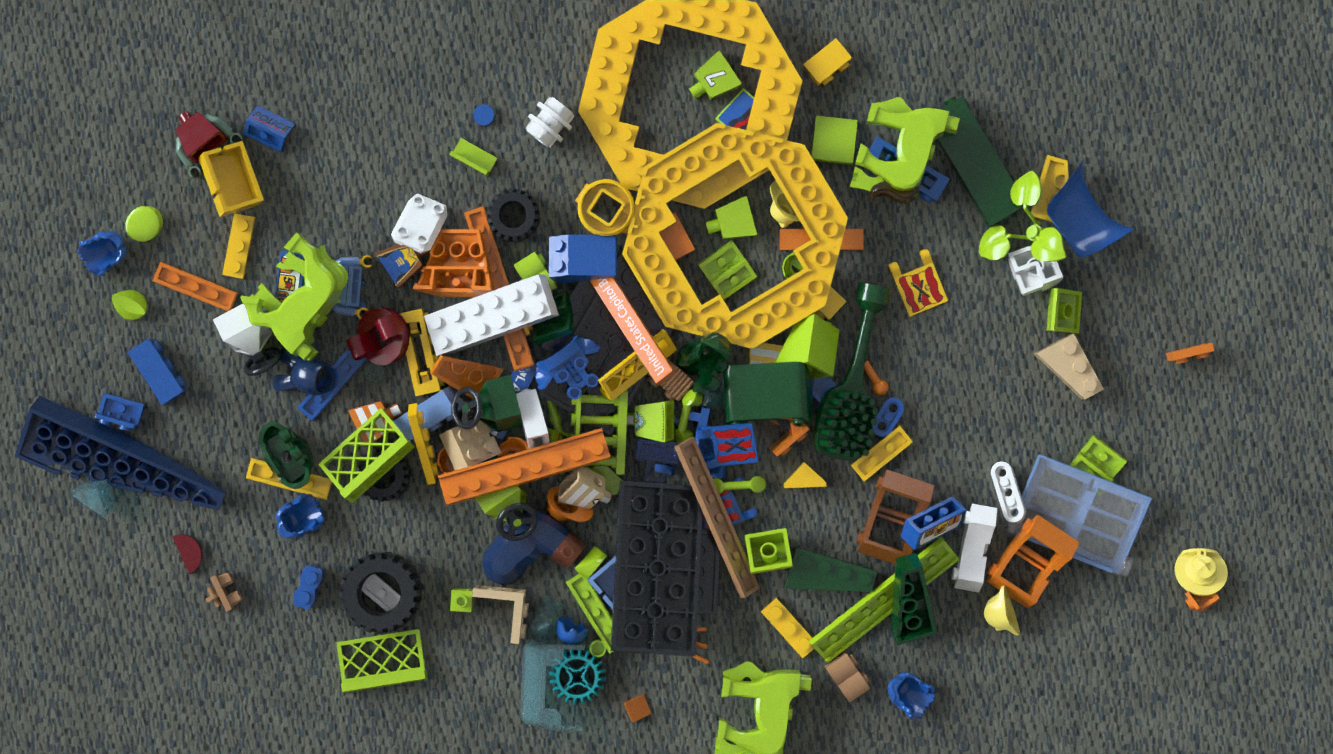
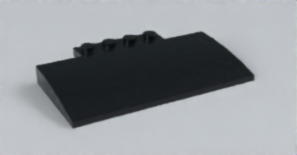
[537,248,695,436]
[610,481,720,657]

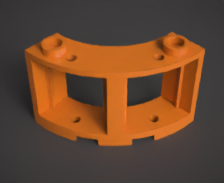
[986,515,1080,608]

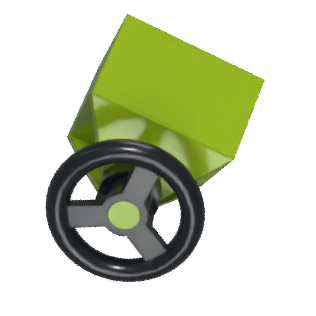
[475,485,538,541]

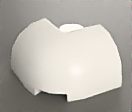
[1008,246,1063,296]

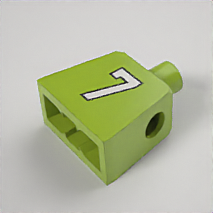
[689,50,742,100]

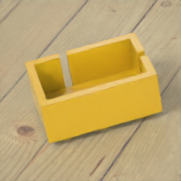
[198,141,264,217]

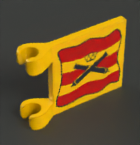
[888,249,948,317]

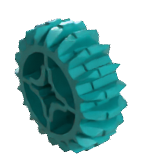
[549,647,606,705]

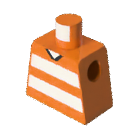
[349,401,402,447]

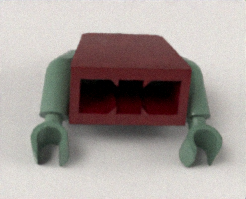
[176,111,242,178]

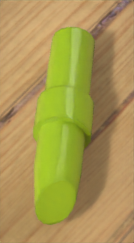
[547,400,563,432]

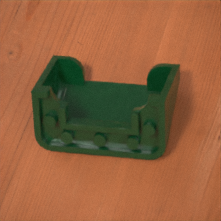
[723,362,813,427]

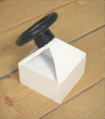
[213,304,282,376]

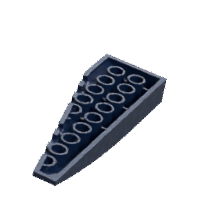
[14,396,226,510]

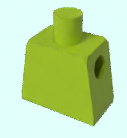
[705,196,757,239]

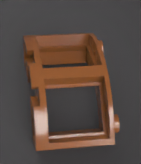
[856,469,935,564]

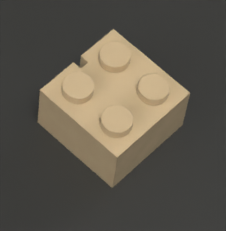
[439,420,501,470]

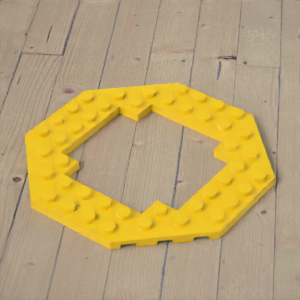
[578,0,803,209]
[622,123,848,349]

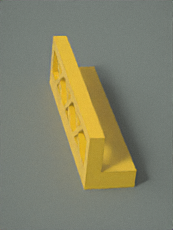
[598,329,677,401]

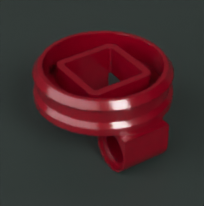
[345,308,410,365]

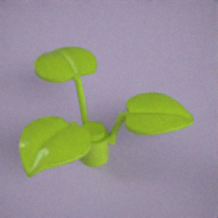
[979,171,1067,262]

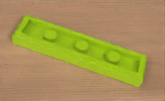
[566,574,614,654]

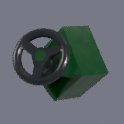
[451,375,522,432]

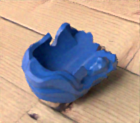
[77,231,127,276]
[276,493,325,538]
[888,672,935,719]

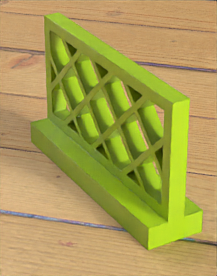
[318,408,415,503]
[336,629,428,693]

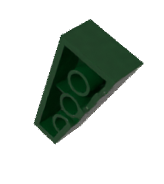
[783,546,877,592]
[891,553,938,646]

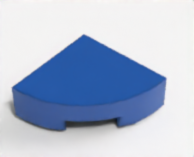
[654,463,676,475]

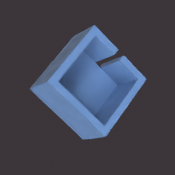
[588,555,616,610]

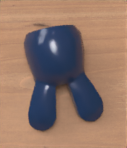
[273,347,336,396]

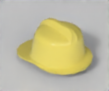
[770,181,800,228]

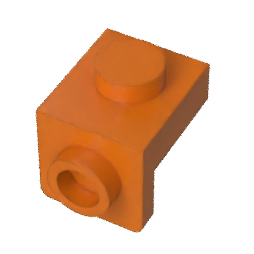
[1185,591,1221,613]

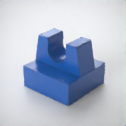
[688,407,710,427]

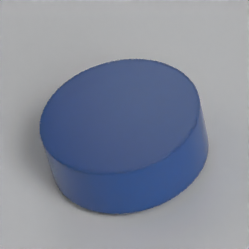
[473,104,495,126]

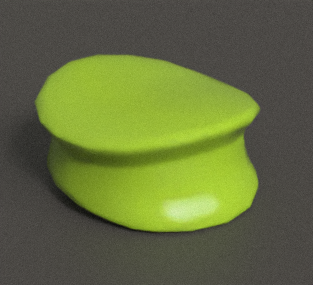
[125,206,163,242]

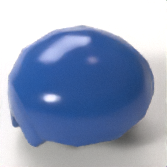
[556,617,588,644]

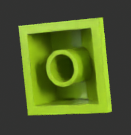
[745,528,793,574]

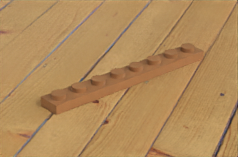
[675,437,760,598]

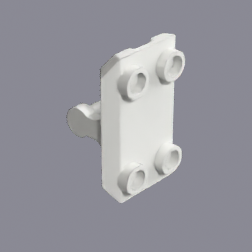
[391,194,447,253]

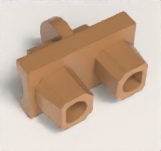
[205,572,243,612]

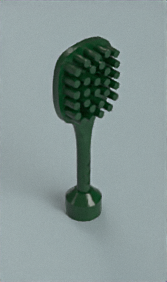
[814,283,892,461]

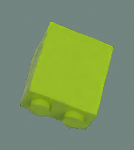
[775,313,840,379]

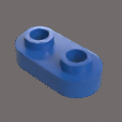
[872,398,904,437]

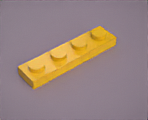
[408,403,440,485]

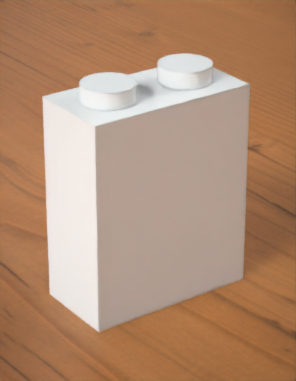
[516,389,550,449]

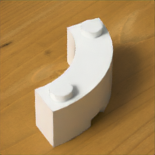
[952,504,997,592]

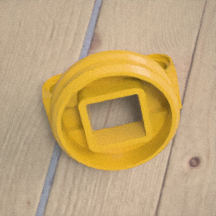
[575,179,635,236]

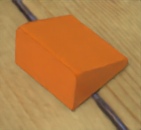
[624,694,652,723]

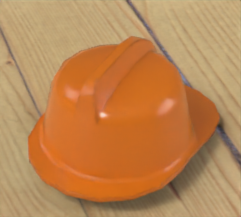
[546,487,593,522]

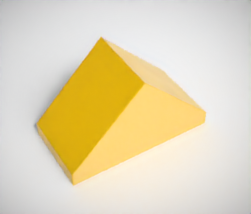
[783,462,826,488]

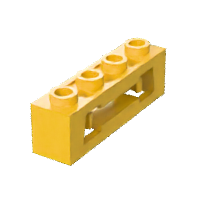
[400,309,445,396]

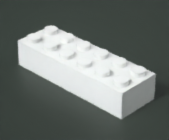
[424,274,559,356]

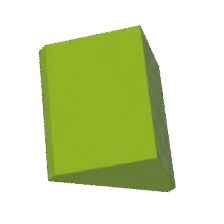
[1046,288,1082,334]

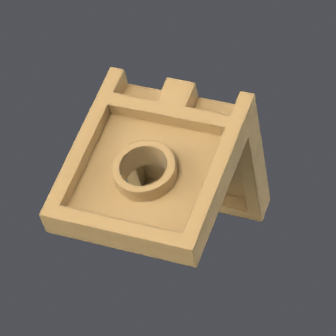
[472,585,529,644]

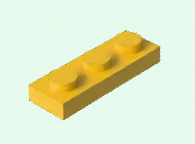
[222,213,256,279]
[851,426,913,481]
[761,598,814,658]

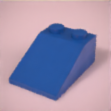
[549,234,617,284]

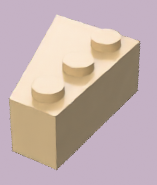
[1034,334,1104,399]

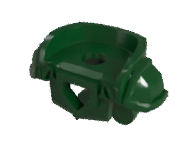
[676,333,733,396]
[259,421,314,489]

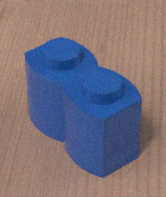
[293,564,325,610]

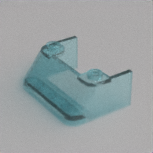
[521,641,586,731]

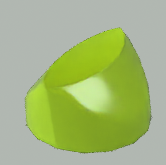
[112,290,148,321]
[575,546,607,579]

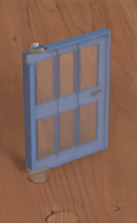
[1005,454,1152,577]

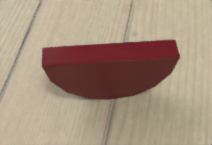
[172,534,203,574]

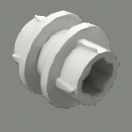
[525,97,574,148]

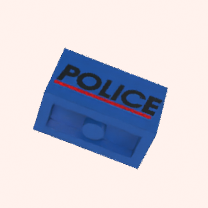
[243,105,295,153]

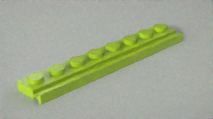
[809,537,960,663]

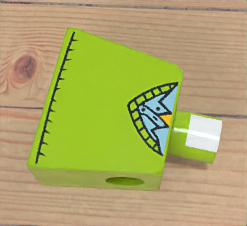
[627,400,674,442]

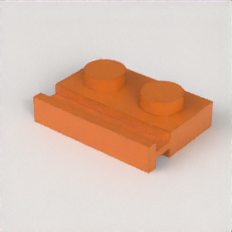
[1166,343,1214,364]

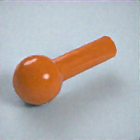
[864,360,889,396]

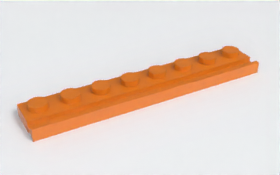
[438,428,611,506]

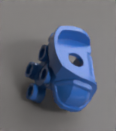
[535,335,601,399]

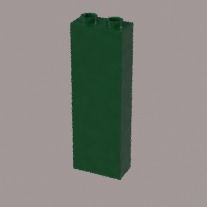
[933,96,1023,227]

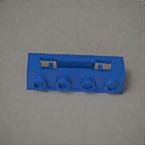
[869,136,950,203]

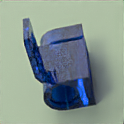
[636,439,680,483]

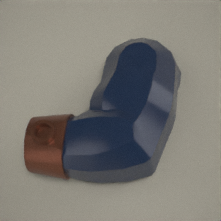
[481,507,586,585]

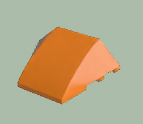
[413,229,492,297]

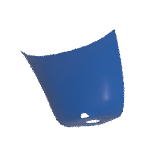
[1047,158,1134,257]

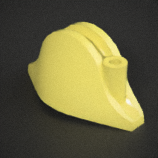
[984,585,1020,635]

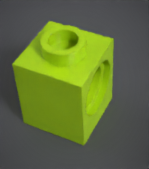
[450,588,474,612]

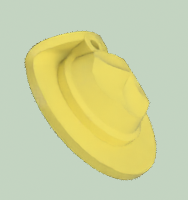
[1175,548,1228,596]

